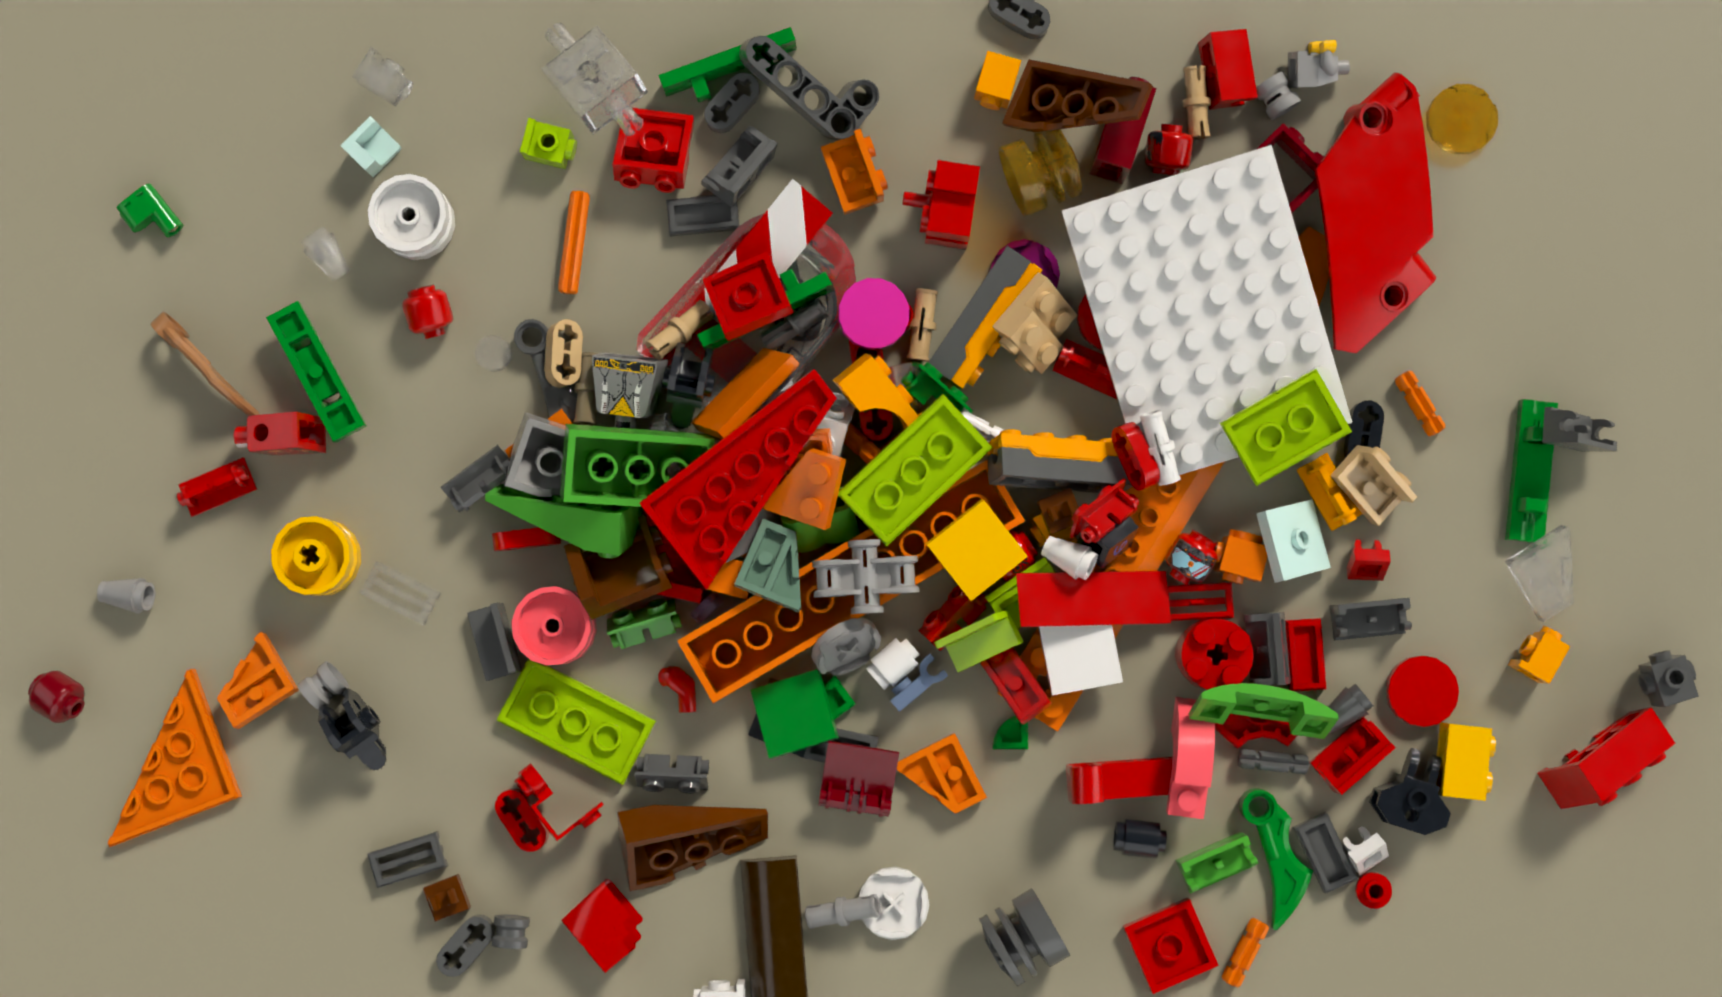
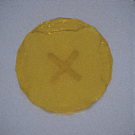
[1426,84,1498,155]

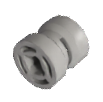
[1256,71,1301,121]
[298,661,349,710]

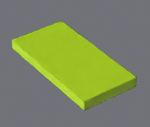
[838,394,993,547]
[496,658,656,785]

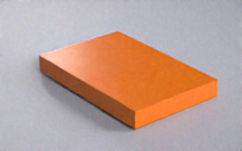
[691,348,800,439]

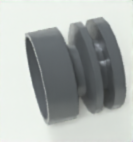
[979,888,1071,986]

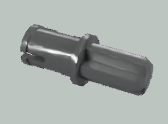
[761,297,829,350]

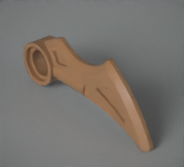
[150,311,260,416]

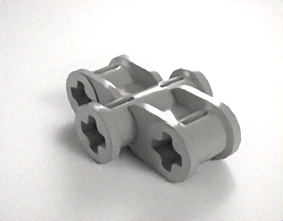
[812,539,919,614]

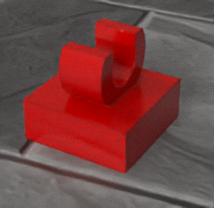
[1346,539,1391,581]

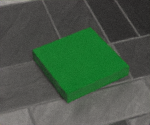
[750,669,839,759]

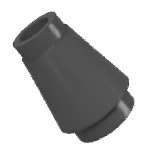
[1328,683,1374,734]

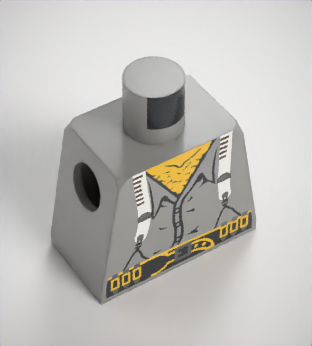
[592,352,668,429]

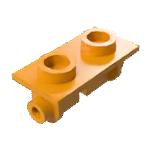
[1296,453,1362,531]

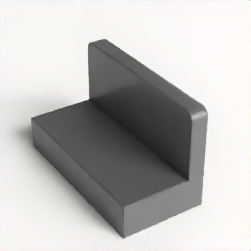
[467,602,522,681]

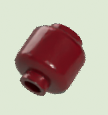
[28,670,85,723]

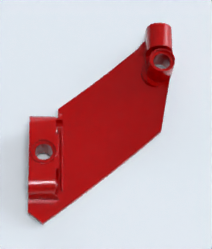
[1314,72,1436,354]

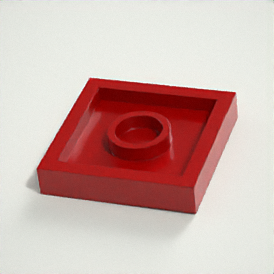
[702,251,794,341]
[1123,897,1219,994]

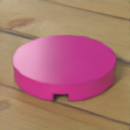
[838,278,909,350]

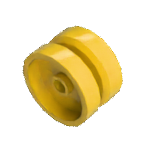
[271,516,361,596]

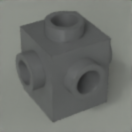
[1638,650,1699,707]

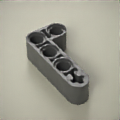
[739,36,879,139]

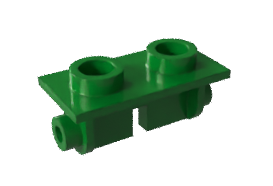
[901,362,973,413]

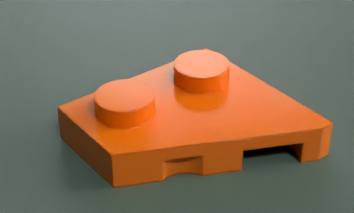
[762,448,846,530]
[217,632,299,729]
[897,733,987,814]

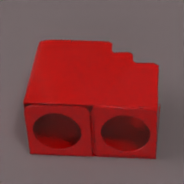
[561,879,643,973]

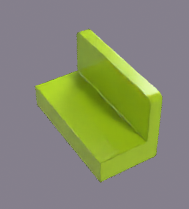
[934,610,1023,672]

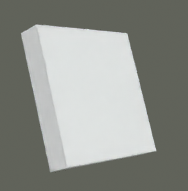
[1038,625,1123,696]

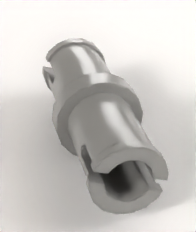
[805,894,881,929]

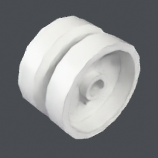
[368,174,456,260]

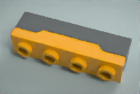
[928,246,1043,389]
[987,429,1133,493]

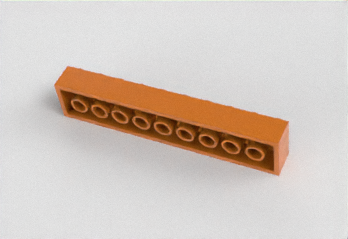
[677,459,1025,703]

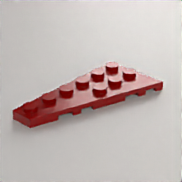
[639,369,837,590]

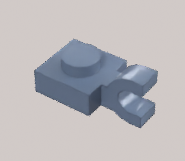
[890,653,948,712]

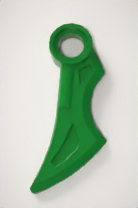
[1239,788,1314,930]

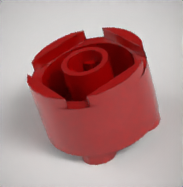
[1175,619,1253,690]

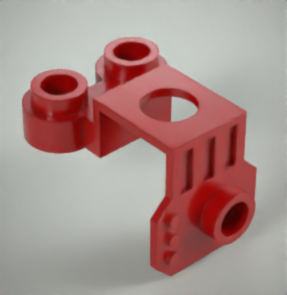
[514,763,604,841]

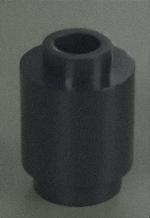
[1113,819,1167,859]

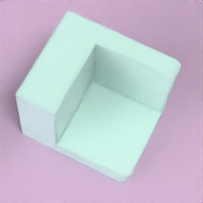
[340,116,401,177]

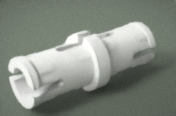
[1139,410,1181,486]

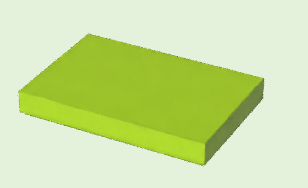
[1219,368,1352,486]

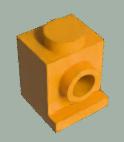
[1508,626,1571,684]

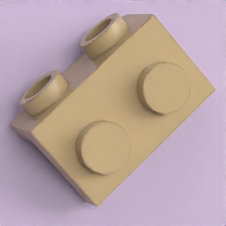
[1330,445,1417,526]

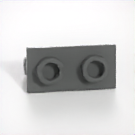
[440,444,510,512]
[635,754,709,794]

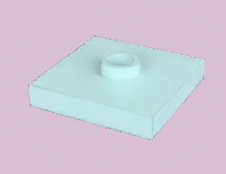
[1256,499,1331,583]

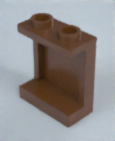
[564,515,673,620]

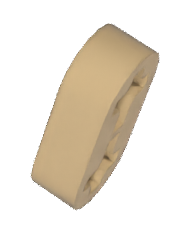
[544,319,583,388]

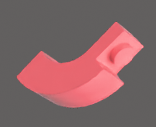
[1166,697,1215,819]

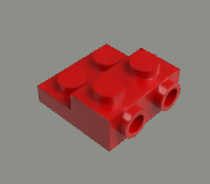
[612,107,694,193]

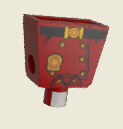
[233,411,326,455]

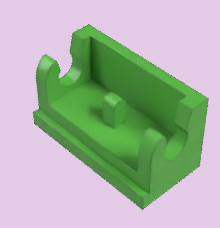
[1175,832,1258,894]

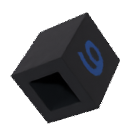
[1077,517,1139,569]

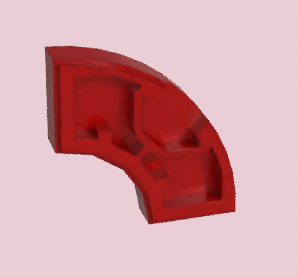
[1215,714,1298,749]

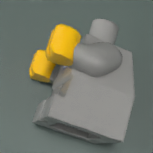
[1288,40,1350,88]

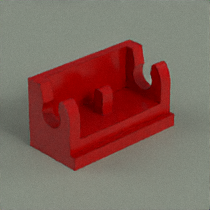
[1198,29,1258,110]
[1309,717,1396,795]

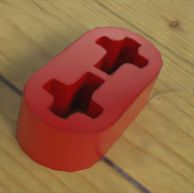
[1111,422,1160,491]
[492,527,561,551]
[495,789,549,852]

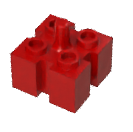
[902,160,980,250]

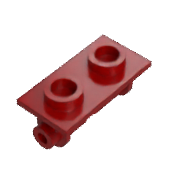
[1052,339,1117,400]
[177,457,258,517]
[1070,478,1139,543]
[918,585,988,652]

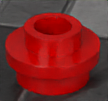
[1355,872,1392,909]

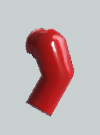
[658,665,697,713]

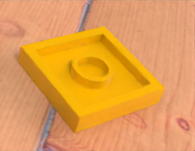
[925,499,1028,601]

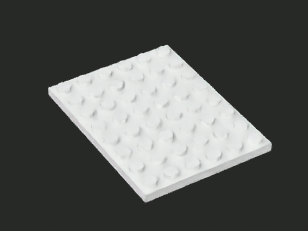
[1061,145,1352,475]

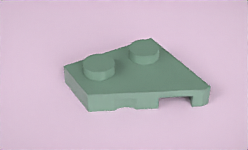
[734,519,801,613]

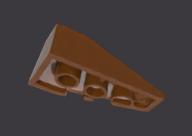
[1002,59,1153,133]
[617,805,768,892]

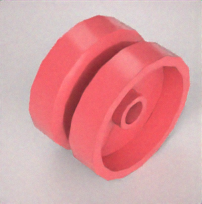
[512,586,597,666]

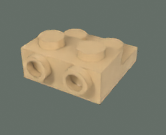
[992,272,1077,374]

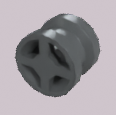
[492,914,530,949]

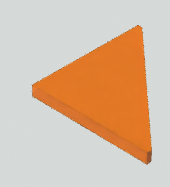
[107,669,242,847]

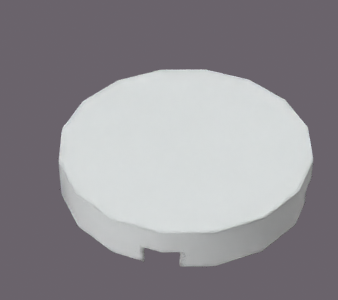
[859,867,929,940]

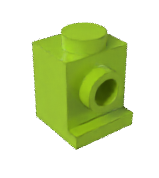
[520,118,577,169]

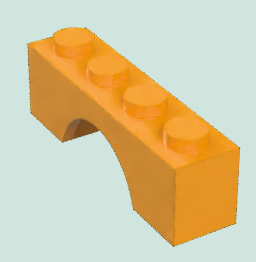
[832,353,922,429]

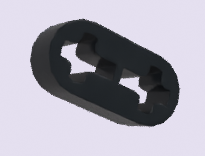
[1344,400,1384,458]

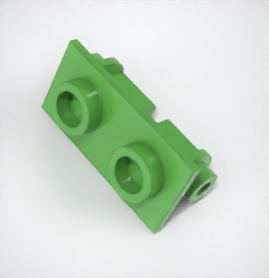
[607,598,682,649]

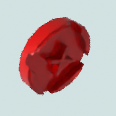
[1386,655,1459,727]

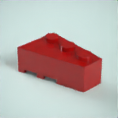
[1537,707,1676,809]

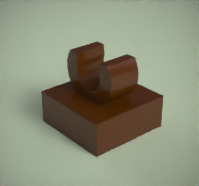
[1036,488,1079,535]
[423,874,471,922]

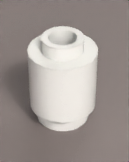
[866,638,920,690]

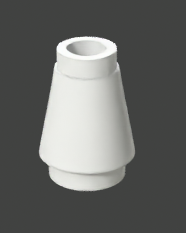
[1041,536,1098,580]

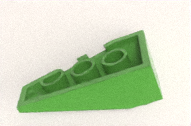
[485,484,643,558]

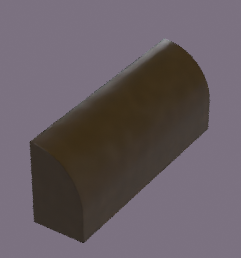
[740,855,808,997]

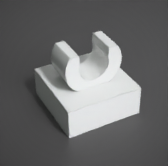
[1343,826,1389,876]

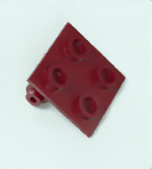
[818,741,900,817]

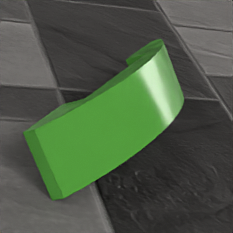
[1189,683,1339,739]

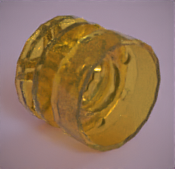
[998,129,1082,217]

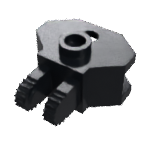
[662,342,715,430]
[318,688,386,770]
[1369,748,1451,835]

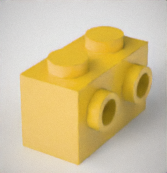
[1436,723,1496,801]

